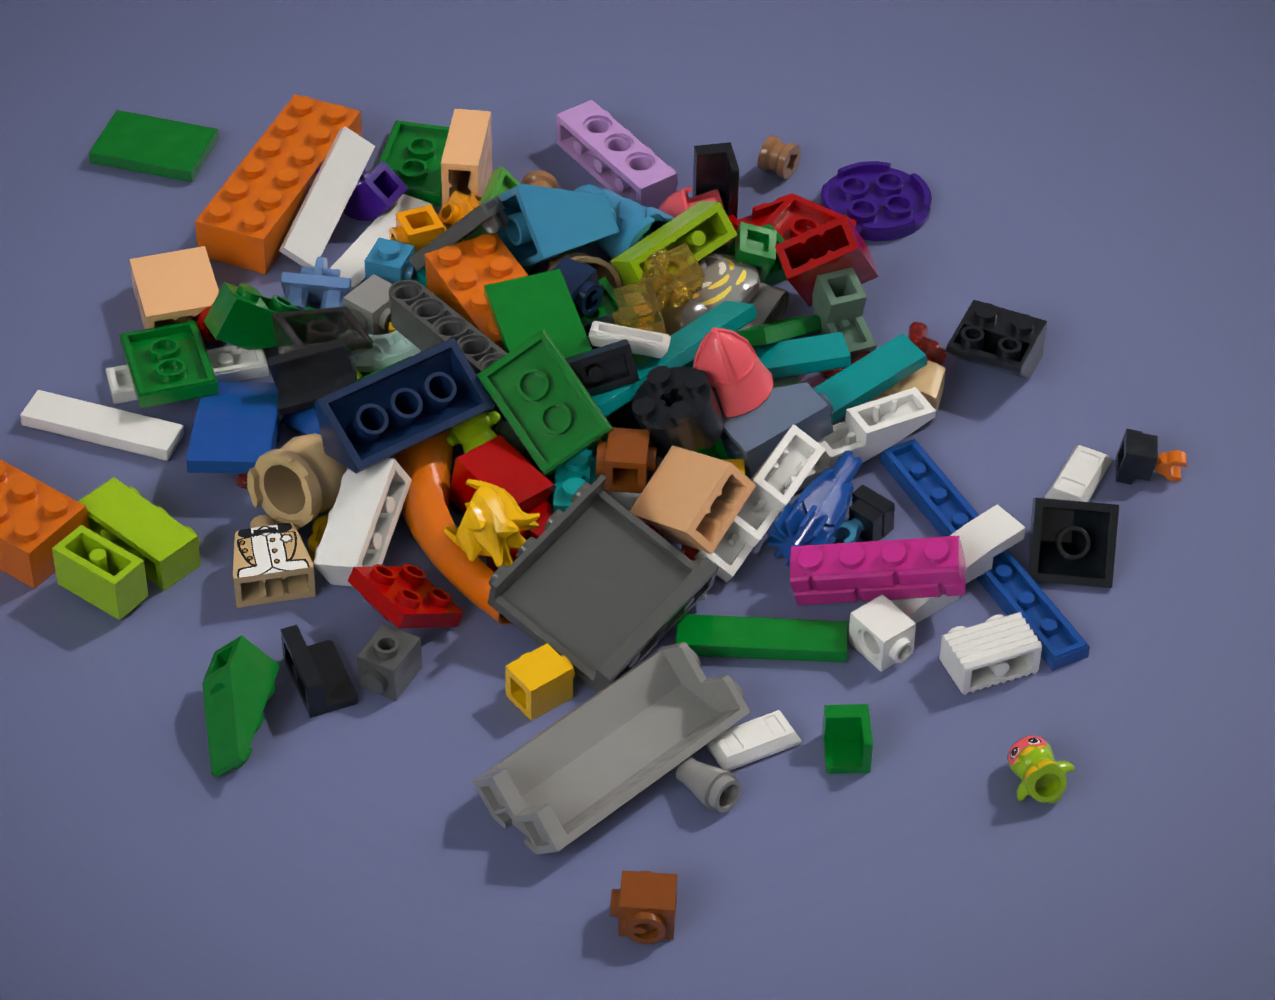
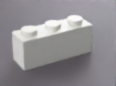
[313,458,412,586]

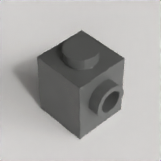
[357,623,422,701]

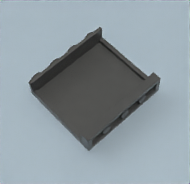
[488,474,719,693]

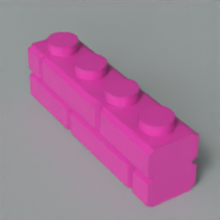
[789,536,966,605]

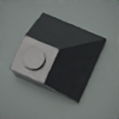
[1028,498,1119,588]

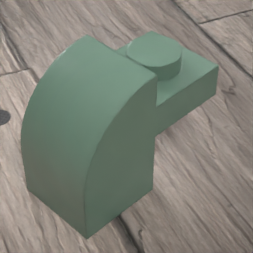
[813,267,877,360]

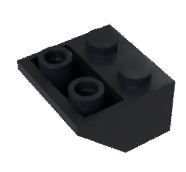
[946,300,1047,379]

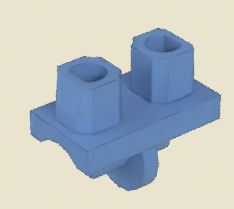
[281,257,352,320]

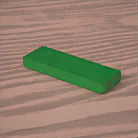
[735,315,822,346]

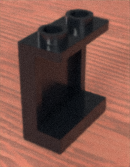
[565,315,640,396]

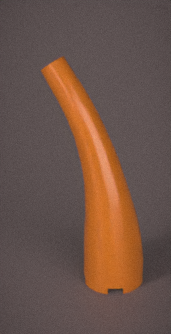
[394,429,511,625]

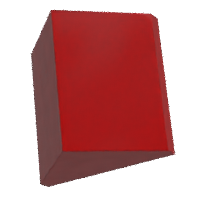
[449,435,557,514]

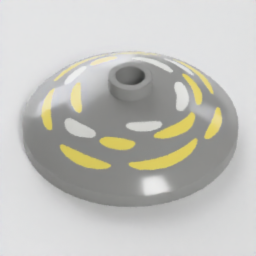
[649,254,761,320]

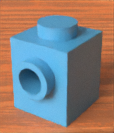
[364,238,416,284]

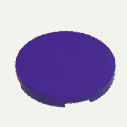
[821,161,932,241]

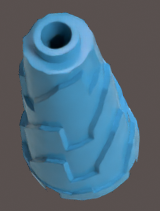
[575,183,674,259]

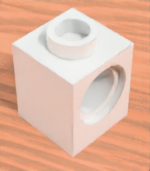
[848,594,916,672]

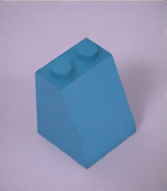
[483,184,620,269]

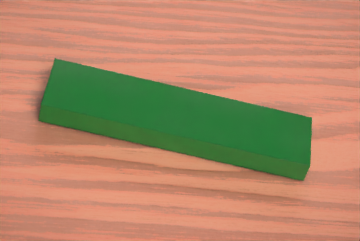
[676,614,847,663]

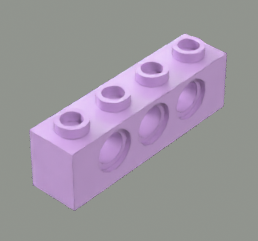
[556,100,678,209]

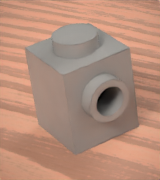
[343,274,392,335]

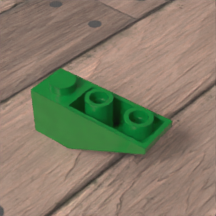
[204,282,335,350]
[202,635,280,778]

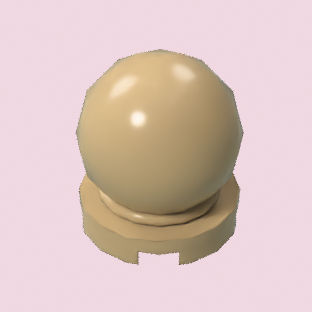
[247,433,347,530]

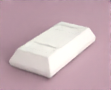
[589,321,671,359]
[1045,445,1112,502]
[706,710,802,771]

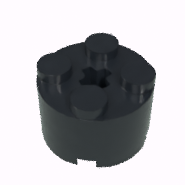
[632,366,724,459]

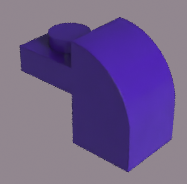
[316,160,408,221]

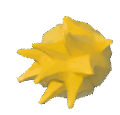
[444,479,540,567]

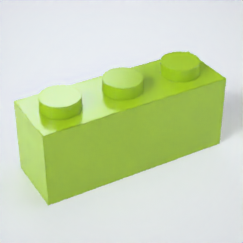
[610,201,737,295]
[78,477,201,591]

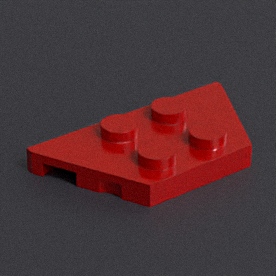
[728,193,856,241]

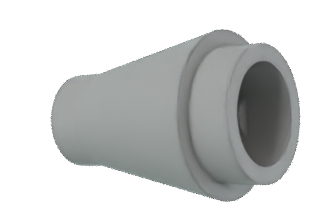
[676,757,742,813]

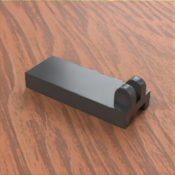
[408,196,509,271]

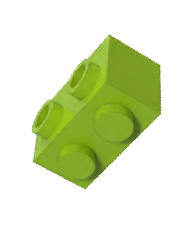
[52,525,148,620]

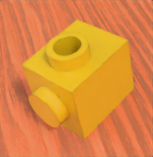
[505,643,575,721]

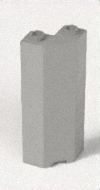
[472,642,750,855]

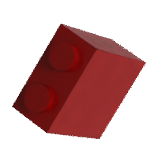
[774,215,879,307]

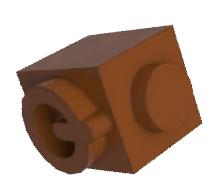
[596,427,657,493]
[610,871,678,944]

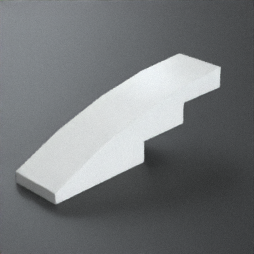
[797,387,936,491]
[694,424,826,583]
[890,504,1026,624]

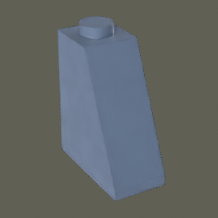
[717,382,834,478]

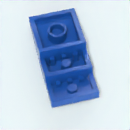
[186,382,283,474]

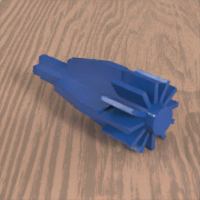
[766,450,862,567]

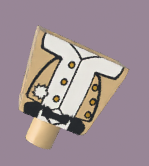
[233,515,316,608]

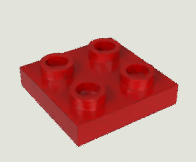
[347,564,464,629]

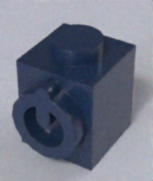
[550,256,605,319]

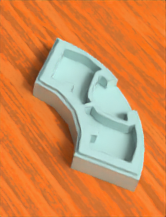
[340,329,421,372]

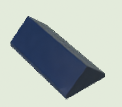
[315,337,495,474]

